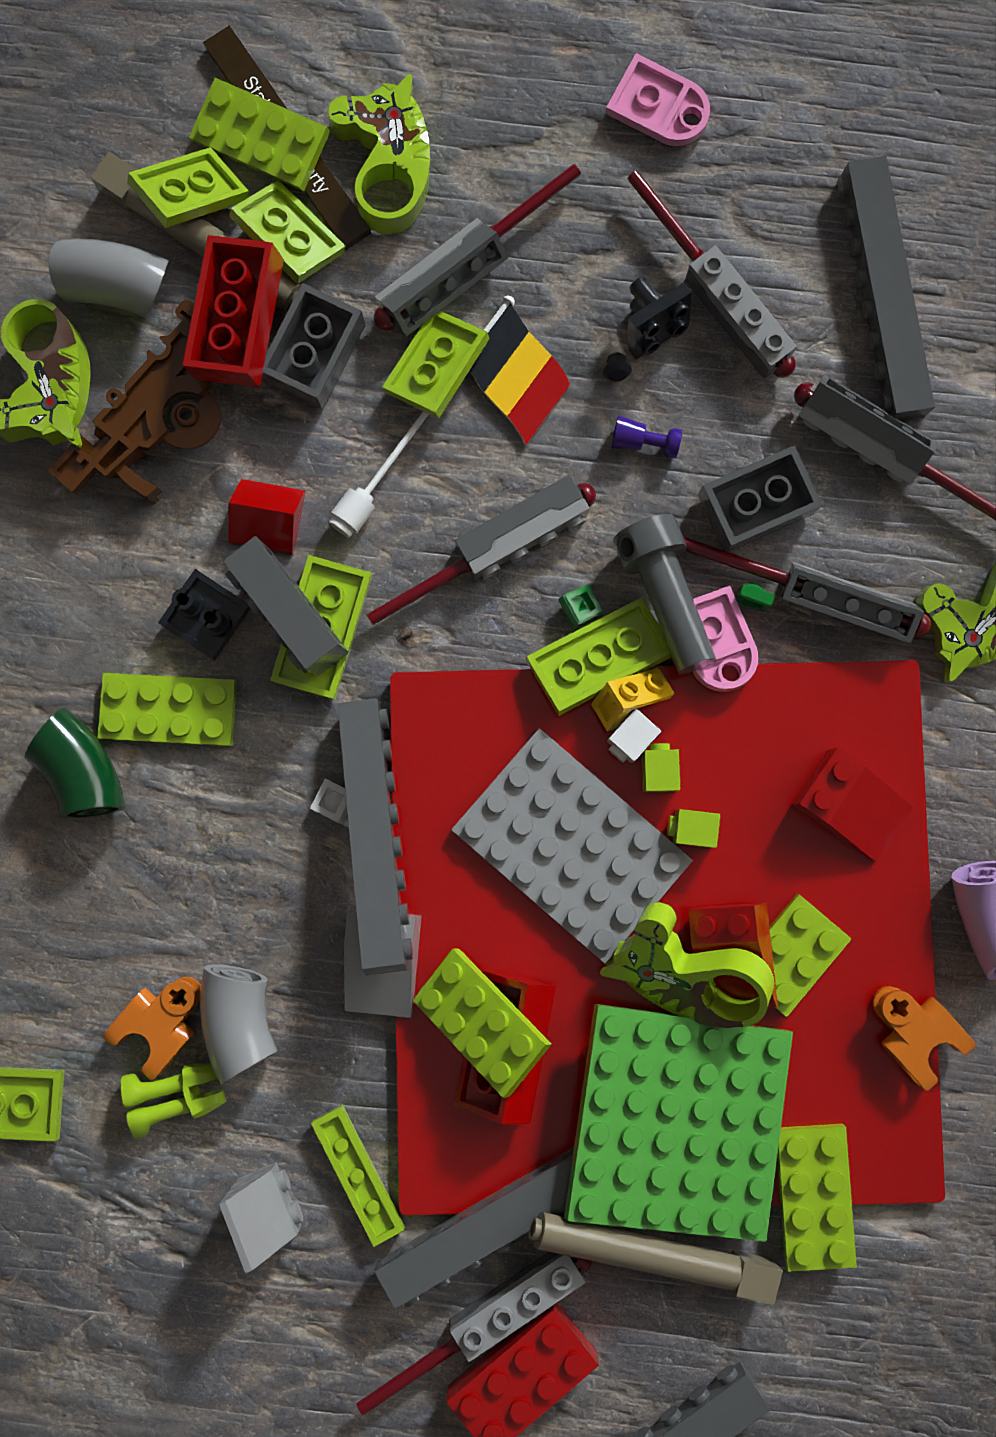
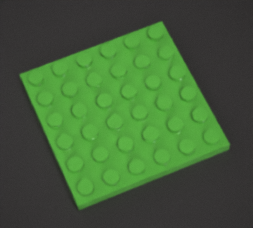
[564,1004,793,1242]

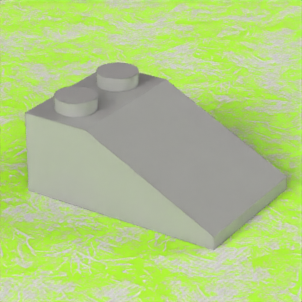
[344,909,422,1018]
[219,1162,303,1273]

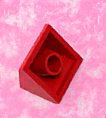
[228,479,306,555]

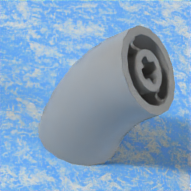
[48,239,168,318]
[200,964,278,1086]

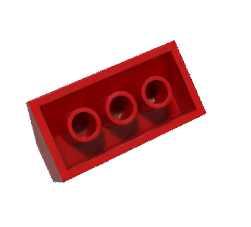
[454,970,556,1124]

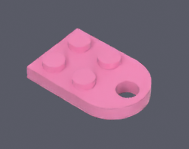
[605,53,710,146]
[693,586,758,692]

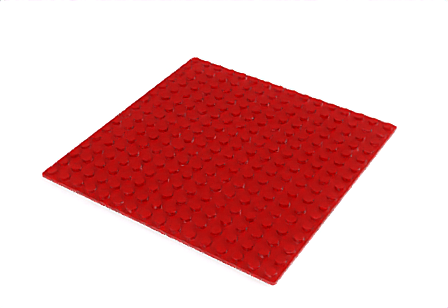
[390,660,945,1215]

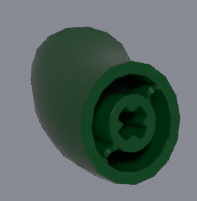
[25,708,126,818]

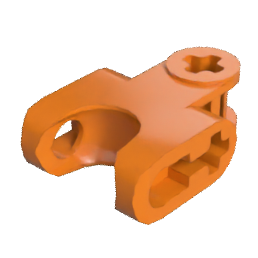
[103,976,201,1081]
[872,986,976,1091]

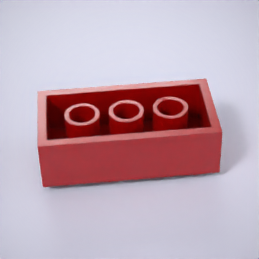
[182,235,284,388]
[446,1302,599,1437]

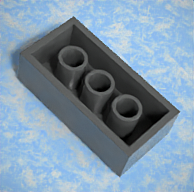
[223,536,349,677]

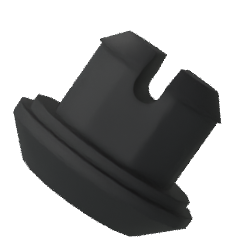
[603,352,632,382]

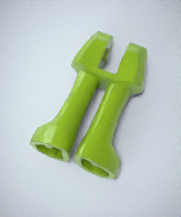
[121,1064,226,1139]

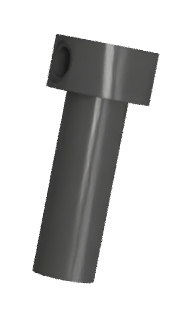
[613,514,717,674]

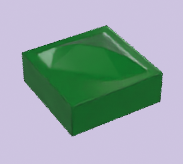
[558,584,604,628]
[735,584,775,612]

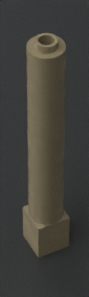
[90,152,302,313]
[529,1212,783,1305]

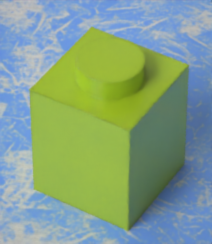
[641,743,680,792]
[667,809,720,848]

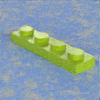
[311,1104,405,1247]

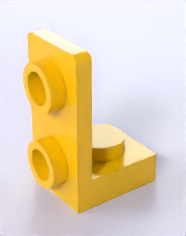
[591,668,674,731]

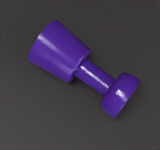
[611,415,682,459]

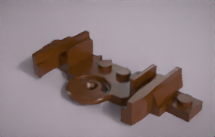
[47,299,264,504]

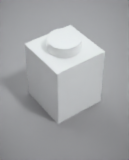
[607,709,661,763]

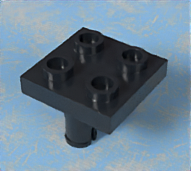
[628,276,692,359]
[158,569,251,661]

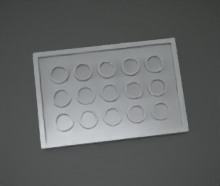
[451,728,693,963]

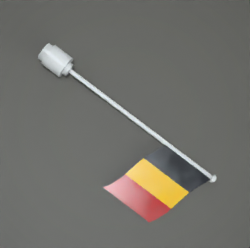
[328,296,570,538]

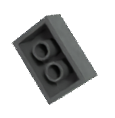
[262,283,366,410]
[698,445,823,552]

